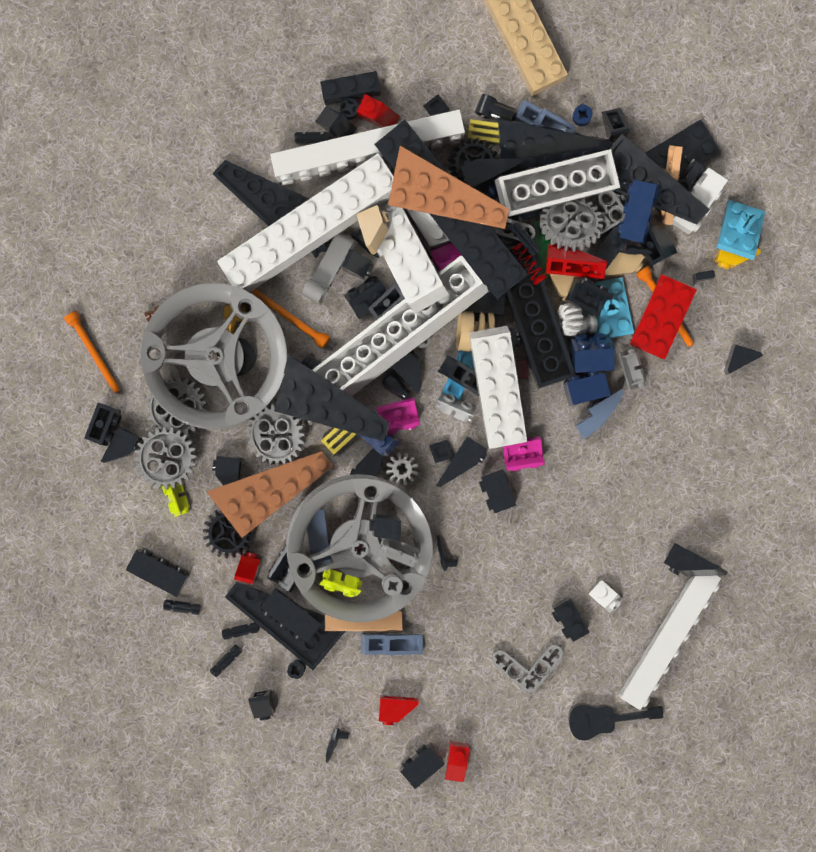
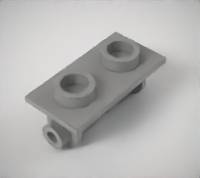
[618,349,647,390]
[435,393,477,423]
[377,538,421,567]

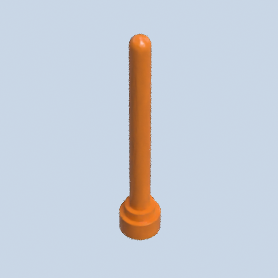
[636,265,694,347]
[252,289,331,349]
[64,310,120,393]

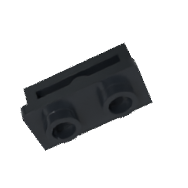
[344,276,386,319]
[565,277,614,316]
[267,547,308,592]

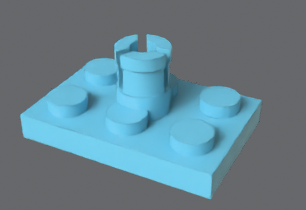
[716,200,765,260]
[590,277,634,338]

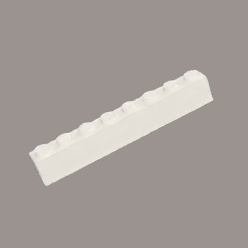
[618,576,721,710]

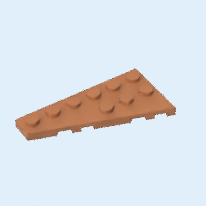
[388,146,509,229]
[207,451,333,538]

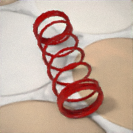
[511,243,547,285]

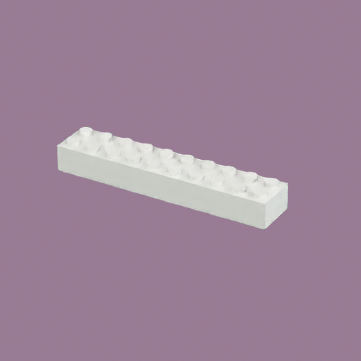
[270,110,465,185]
[217,153,394,293]
[313,255,489,396]

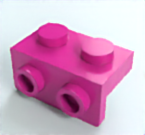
[430,242,468,272]
[377,398,420,434]
[503,436,545,471]

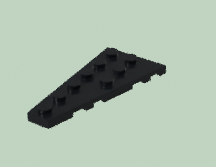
[497,117,615,175]
[610,134,710,224]
[212,160,309,227]
[274,355,390,441]
[225,581,346,670]

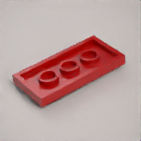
[630,274,697,360]

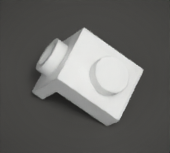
[589,580,622,613]

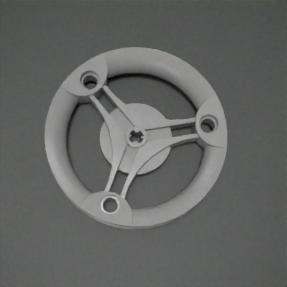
[141,283,287,429]
[286,474,433,622]

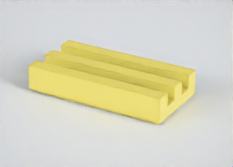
[467,119,499,144]
[321,428,356,455]

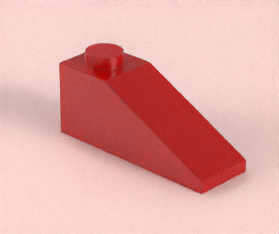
[546,244,607,279]

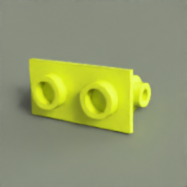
[162,482,190,517]
[319,569,362,597]

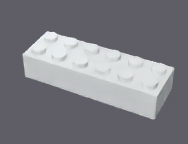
[495,149,620,217]
[379,200,449,314]
[469,326,527,449]

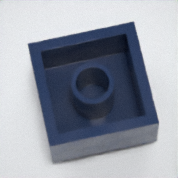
[570,333,615,373]
[563,371,611,406]

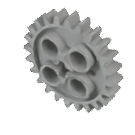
[540,198,603,251]
[145,376,208,437]
[246,403,307,466]
[134,427,198,490]

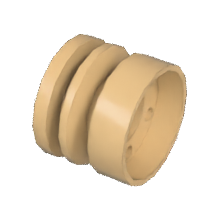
[456,311,496,352]

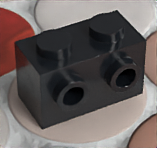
[84,402,122,446]
[478,469,516,513]
[552,597,590,642]
[400,743,445,789]

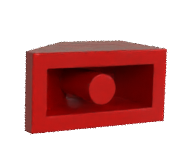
[357,94,400,128]
[234,552,262,584]
[379,695,419,725]
[445,741,470,782]

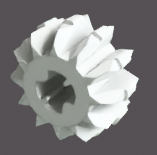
[556,303,584,336]
[386,453,418,485]

